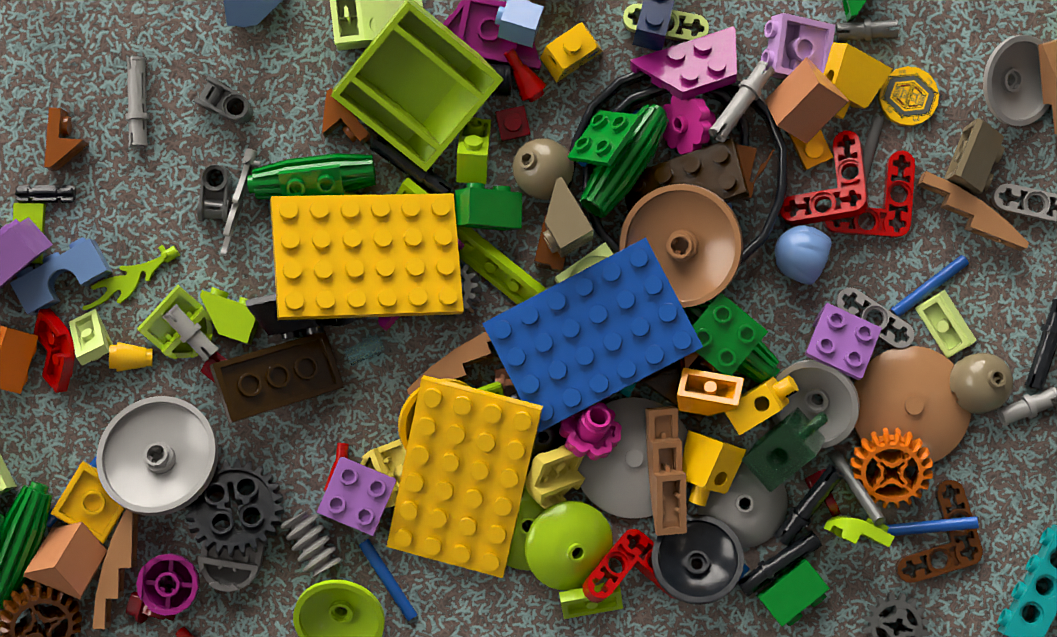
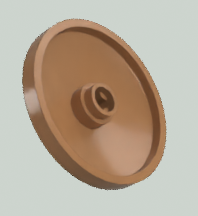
[620,184,743,307]
[854,346,971,466]

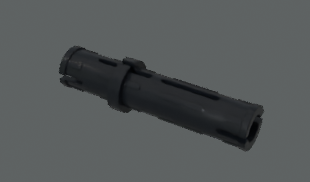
[370,135,454,194]
[1024,299,1057,391]
[774,464,845,546]
[738,530,822,597]

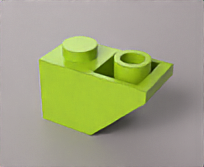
[456,117,491,184]
[200,287,259,345]

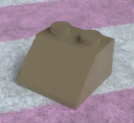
[944,118,1005,195]
[543,176,593,258]

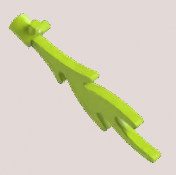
[82,245,180,310]

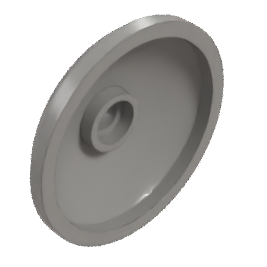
[983,35,1050,126]
[772,360,860,448]
[697,457,788,548]

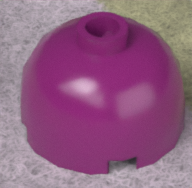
[136,553,200,616]

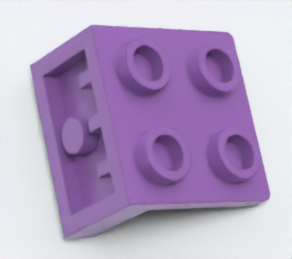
[805,303,882,380]
[317,457,396,537]

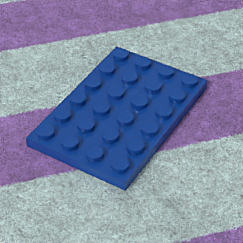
[482,237,704,433]

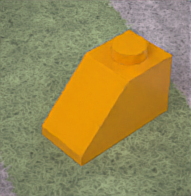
[677,368,744,416]

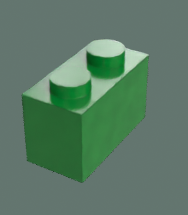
[455,183,522,231]
[756,559,830,627]

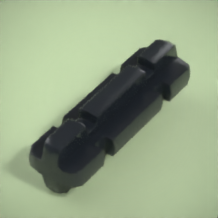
[15,185,76,203]

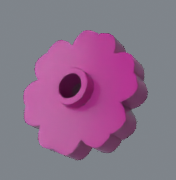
[663,96,716,155]
[559,402,622,461]

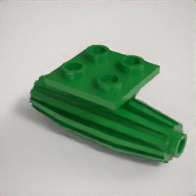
[567,104,669,218]
[247,153,376,199]
[683,293,780,384]
[0,481,53,610]

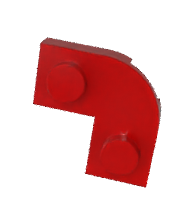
[33,308,75,393]

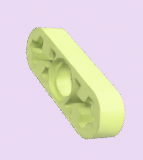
[623,4,709,42]

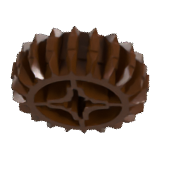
[0,581,83,637]

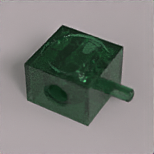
[742,407,828,492]

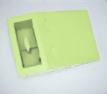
[330,0,423,51]

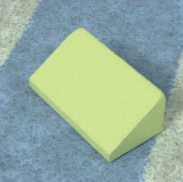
[915,289,976,358]

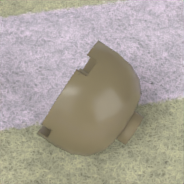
[512,138,574,200]
[950,352,1013,414]

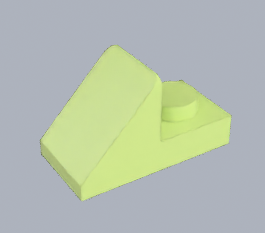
[69,309,113,365]

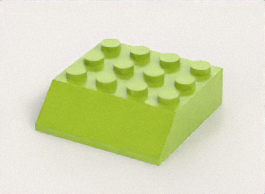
[331,0,503,172]

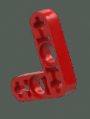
[780,131,869,226]
[823,150,915,238]
[583,529,675,603]

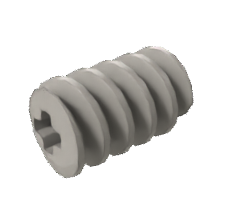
[280,508,341,577]

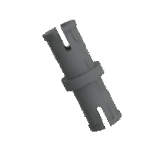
[836,18,898,42]

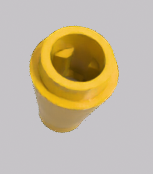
[109,342,153,372]

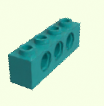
[997,524,1057,637]

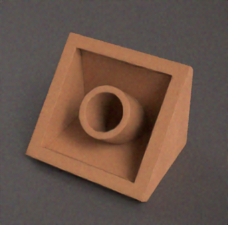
[764,57,849,143]
[24,522,107,599]

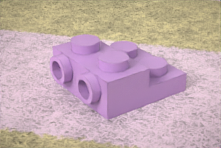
[760,13,835,80]

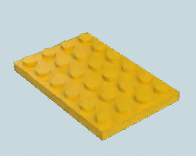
[270,193,464,320]
[386,375,543,578]

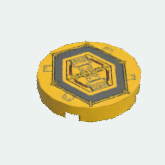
[878,66,939,127]

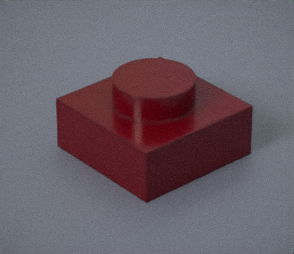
[495,105,531,142]

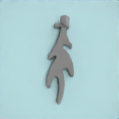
[220,148,261,256]

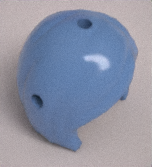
[774,225,832,285]

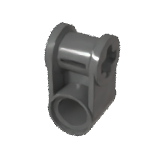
[193,75,254,125]
[197,164,232,223]

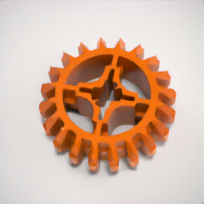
[850,427,933,509]

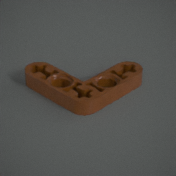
[895,479,983,583]

